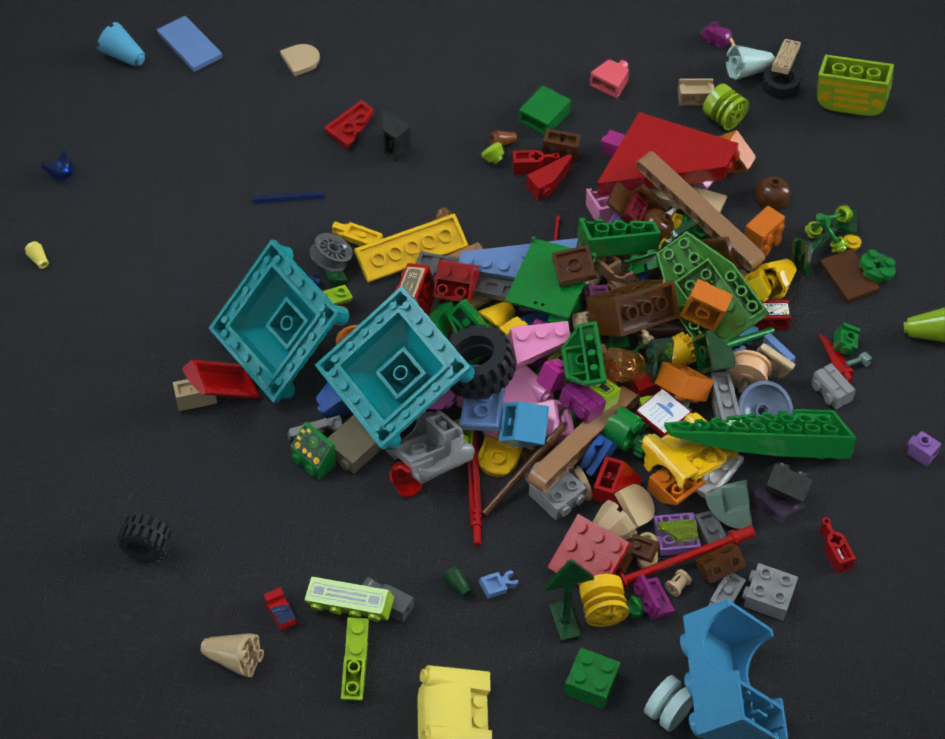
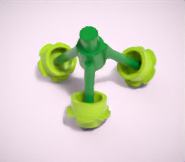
[805,205,853,253]

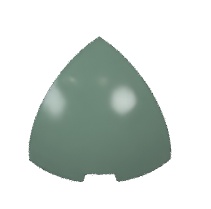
[705,480,752,529]

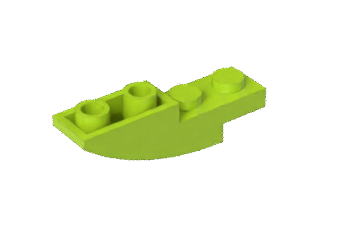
[341,618,369,701]

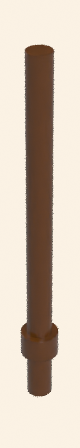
[482,424,566,517]

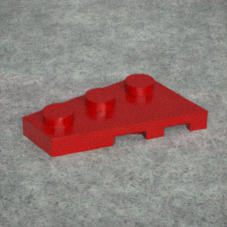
[324,100,374,150]

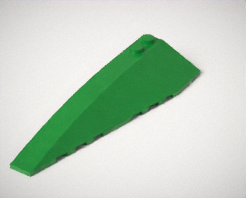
[664,409,856,460]

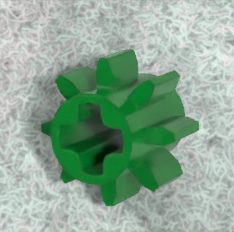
[631,434,648,458]

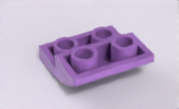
[654,512,701,556]

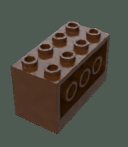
[586,279,680,336]

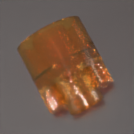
[603,348,646,384]

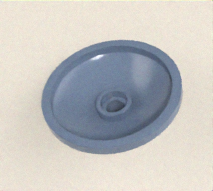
[738,381,793,416]

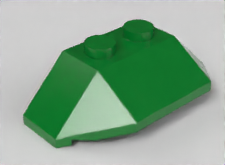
[562,321,607,386]

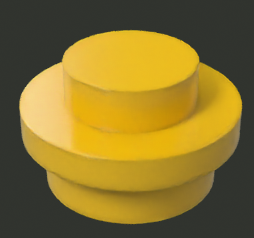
[844,234,861,251]

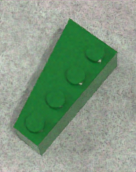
[577,218,661,257]

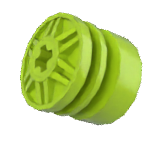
[702,83,749,130]

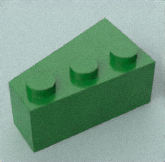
[447,299,490,365]

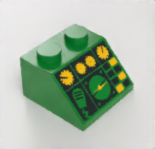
[291,421,336,480]

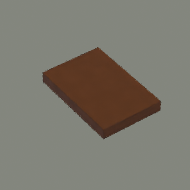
[819,249,880,303]

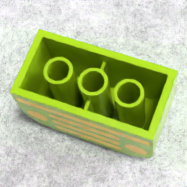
[817,55,894,116]

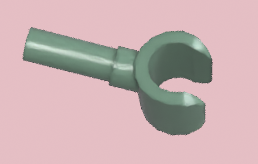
[846,352,873,367]

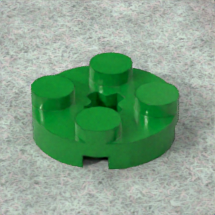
[858,249,896,283]

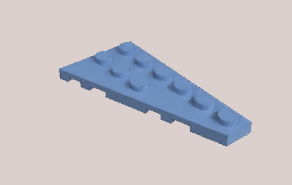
[459,238,579,281]

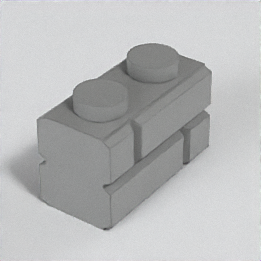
[811,363,856,409]

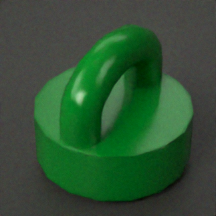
[627,596,646,618]

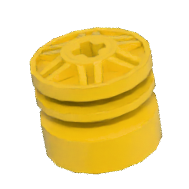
[579,574,629,627]

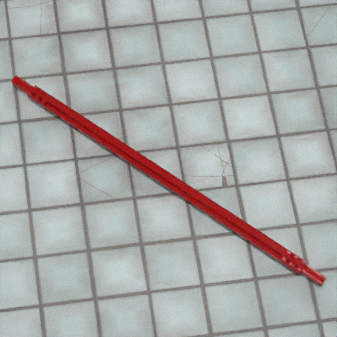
[458,301,483,547]

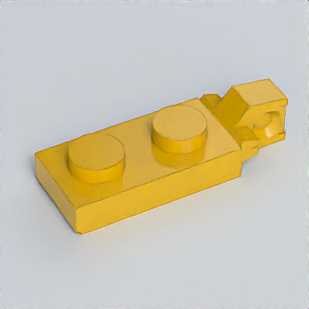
[332,221,383,246]

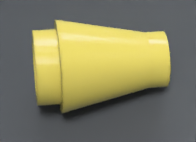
[25,241,49,269]

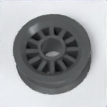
[310,233,353,272]

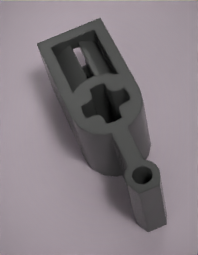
[362,577,414,622]

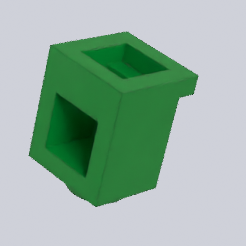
[833,323,860,356]

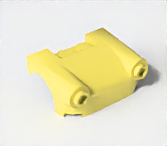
[418,665,492,739]

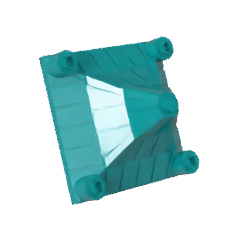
[209,239,349,403]
[315,286,475,450]

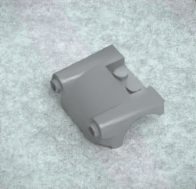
[386,409,475,484]

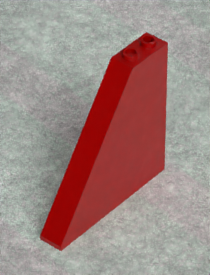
[597,112,740,196]

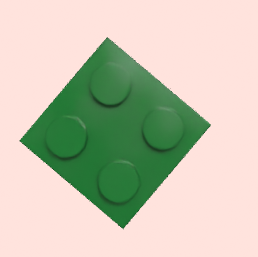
[564,648,621,710]

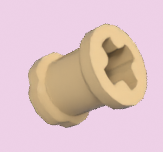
[665,569,692,597]

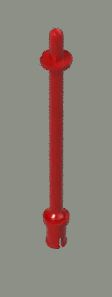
[618,525,756,590]

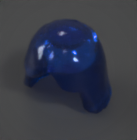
[41,150,74,181]

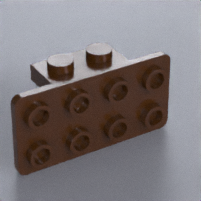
[607,182,669,224]

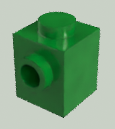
[606,335,632,356]

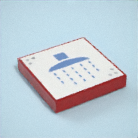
[635,388,691,437]

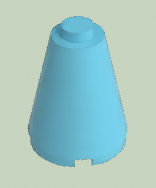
[97,22,145,66]

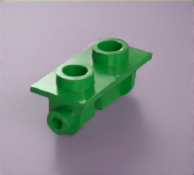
[624,249,660,275]

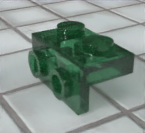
[644,338,674,382]

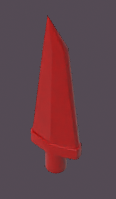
[818,333,854,383]

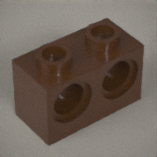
[542,129,581,162]
[695,542,747,584]

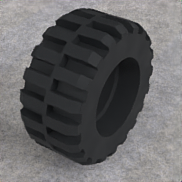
[449,325,516,400]

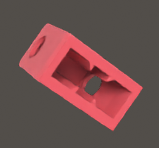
[590,60,629,99]

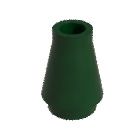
[443,566,472,598]

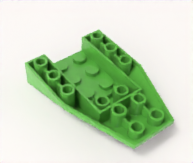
[656,231,770,342]

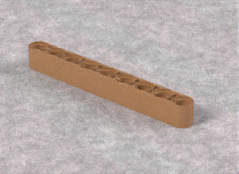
[636,151,765,271]
[527,386,640,492]

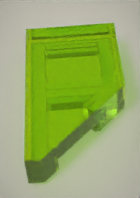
[657,519,698,542]

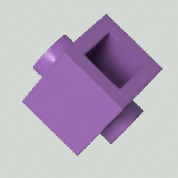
[907,431,941,467]

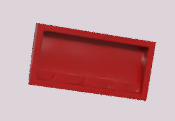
[182,360,260,399]

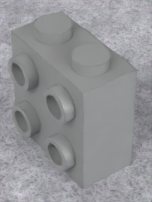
[529,471,587,520]
[742,563,798,621]

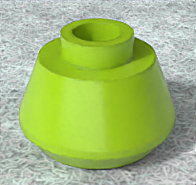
[481,142,504,164]

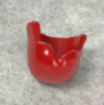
[389,461,423,498]

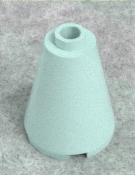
[726,45,775,80]

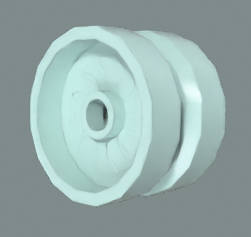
[644,675,693,732]

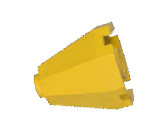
[754,259,797,300]

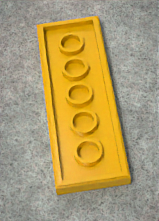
[354,213,469,284]

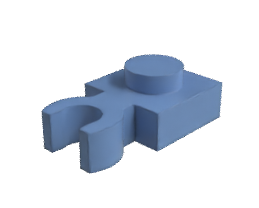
[479,571,518,599]

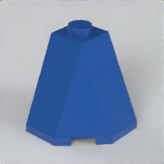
[316,382,352,418]

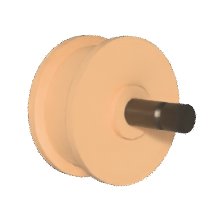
[727,350,772,396]

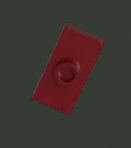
[622,192,649,223]

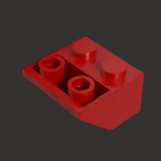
[433,260,480,303]
[592,456,642,510]

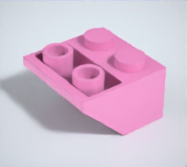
[535,400,574,447]

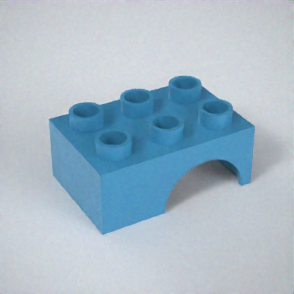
[680,599,788,739]

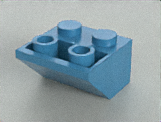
[499,401,549,448]

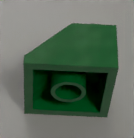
[692,331,735,375]

